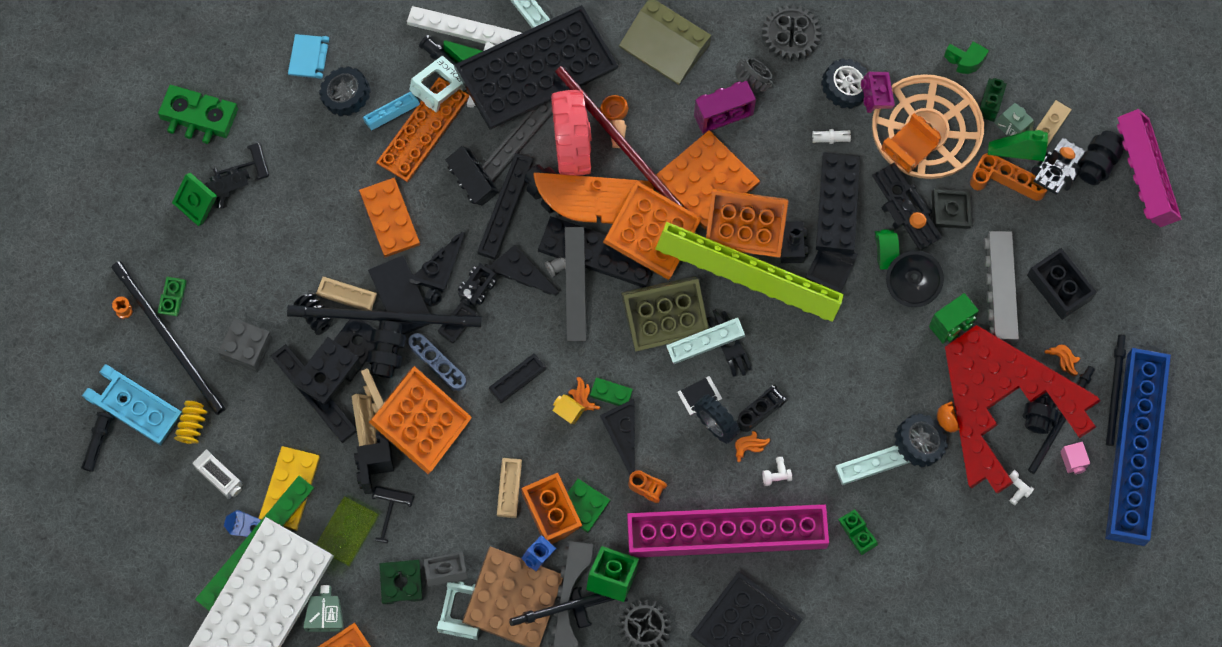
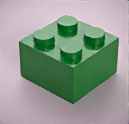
[929,293,979,344]
[586,546,639,602]

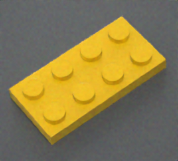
[259,446,320,531]

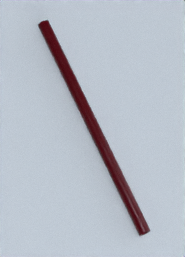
[555,66,682,206]

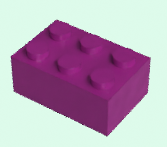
[694,81,756,134]

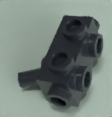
[204,167,250,208]
[458,263,497,307]

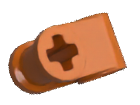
[628,470,667,503]

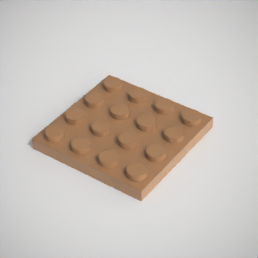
[462,546,563,647]

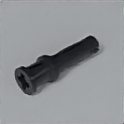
[419,35,458,65]
[81,412,114,472]

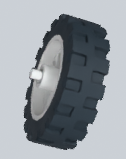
[821,59,867,109]

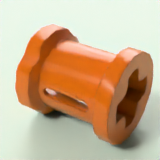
[112,297,133,319]

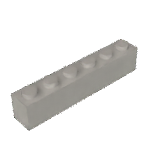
[984,231,1019,345]

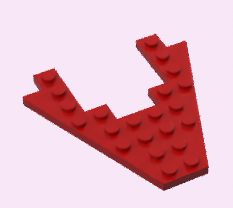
[945,325,1100,494]

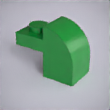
[944,41,989,74]
[875,229,899,270]

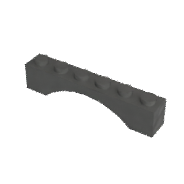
[549,541,593,647]

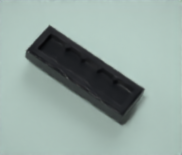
[489,353,546,404]

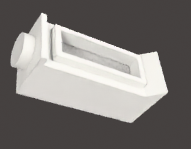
[193,449,243,499]

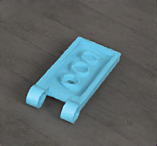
[82,364,183,446]

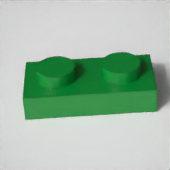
[590,378,633,406]

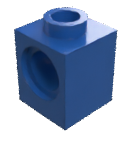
[521,535,556,571]

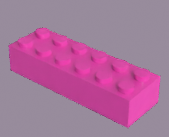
[1117,109,1182,227]

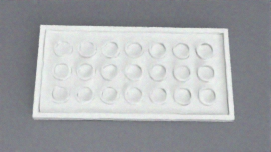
[189,517,334,647]

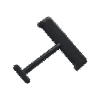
[213,143,269,180]
[372,486,414,543]
[570,587,628,628]

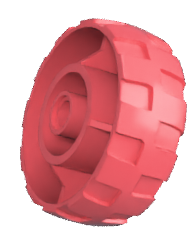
[551,90,592,176]

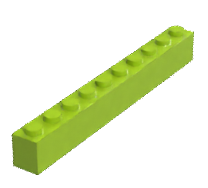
[656,222,844,322]

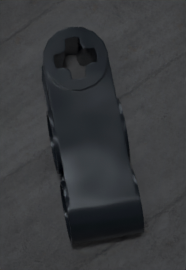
[737,384,788,432]

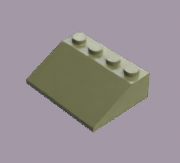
[619,0,711,85]
[621,276,709,351]

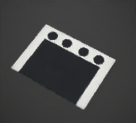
[677,376,722,415]

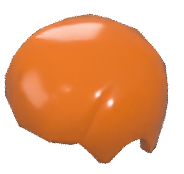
[600,95,628,121]
[937,401,960,433]

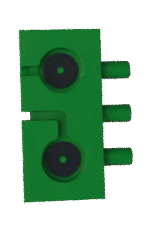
[158,85,238,144]

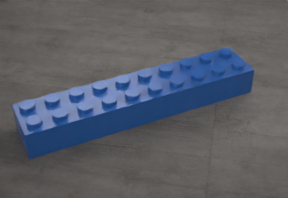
[1105,348,1171,546]

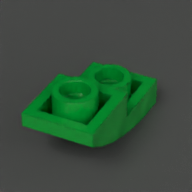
[158,277,187,316]
[838,509,878,555]

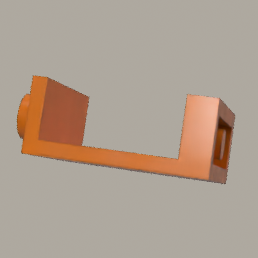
[881,113,942,174]

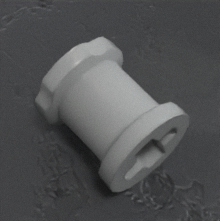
[545,258,566,277]

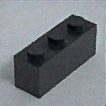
[445,146,499,206]

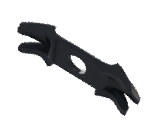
[707,309,752,377]

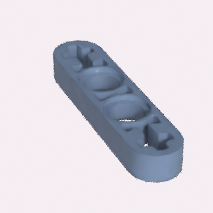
[408,333,466,391]

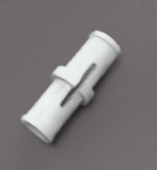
[812,129,851,144]

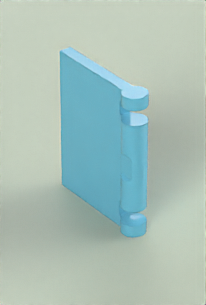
[288,34,329,79]

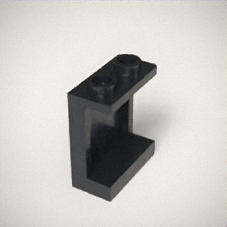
[805,250,858,293]

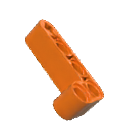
[970,153,1047,201]

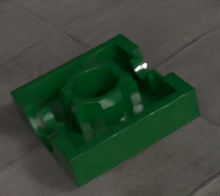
[379,560,423,604]

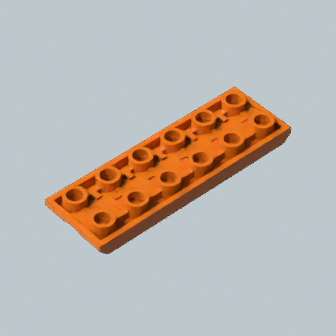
[376,77,469,182]

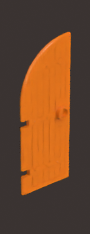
[533,173,654,224]

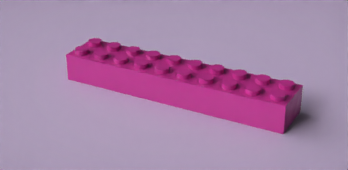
[627,504,829,558]

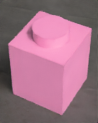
[1060,442,1090,474]

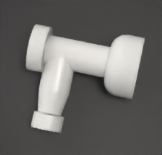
[762,457,792,486]
[1009,470,1034,505]

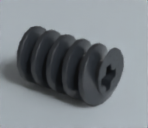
[294,293,334,335]

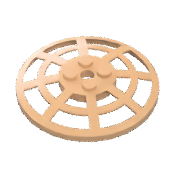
[872,74,984,179]

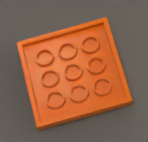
[656,130,760,230]
[603,181,702,280]
[369,366,472,474]

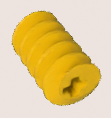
[174,401,208,444]

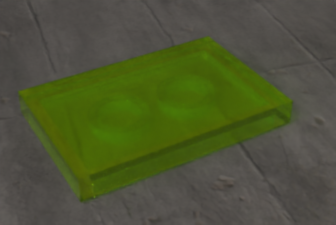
[316,496,379,567]

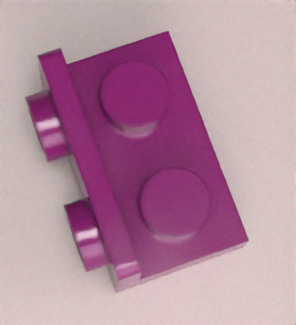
[861,72,895,113]

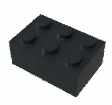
[1027,248,1097,320]

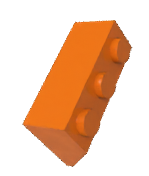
[522,473,582,544]

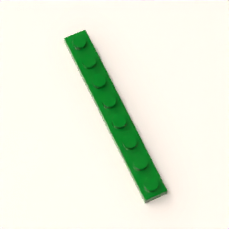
[195,476,315,611]

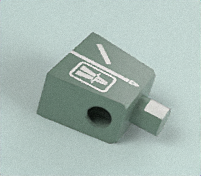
[994,103,1034,136]
[304,585,344,632]

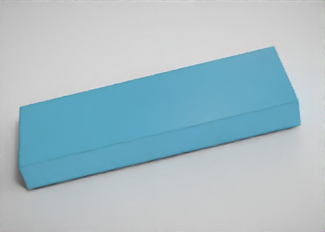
[362,92,420,131]

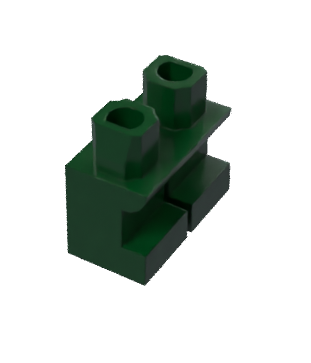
[979,78,1007,122]

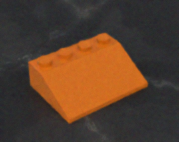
[706,189,788,257]

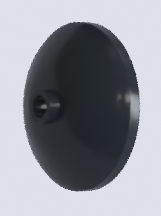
[886,250,944,307]

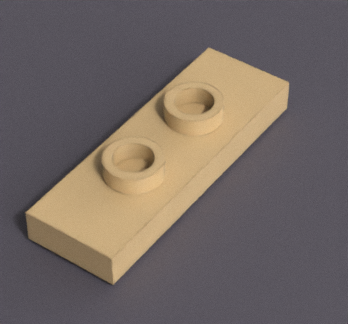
[1036,100,1072,146]
[316,277,377,311]
[361,369,384,413]
[352,394,377,446]
[497,458,522,518]

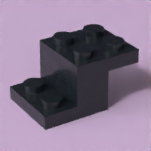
[354,431,394,495]

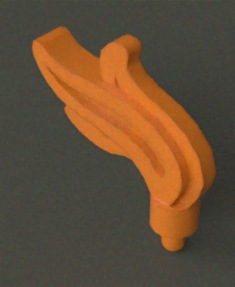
[1045,344,1080,376]
[568,377,600,411]
[735,431,770,462]

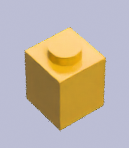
[552,394,586,424]

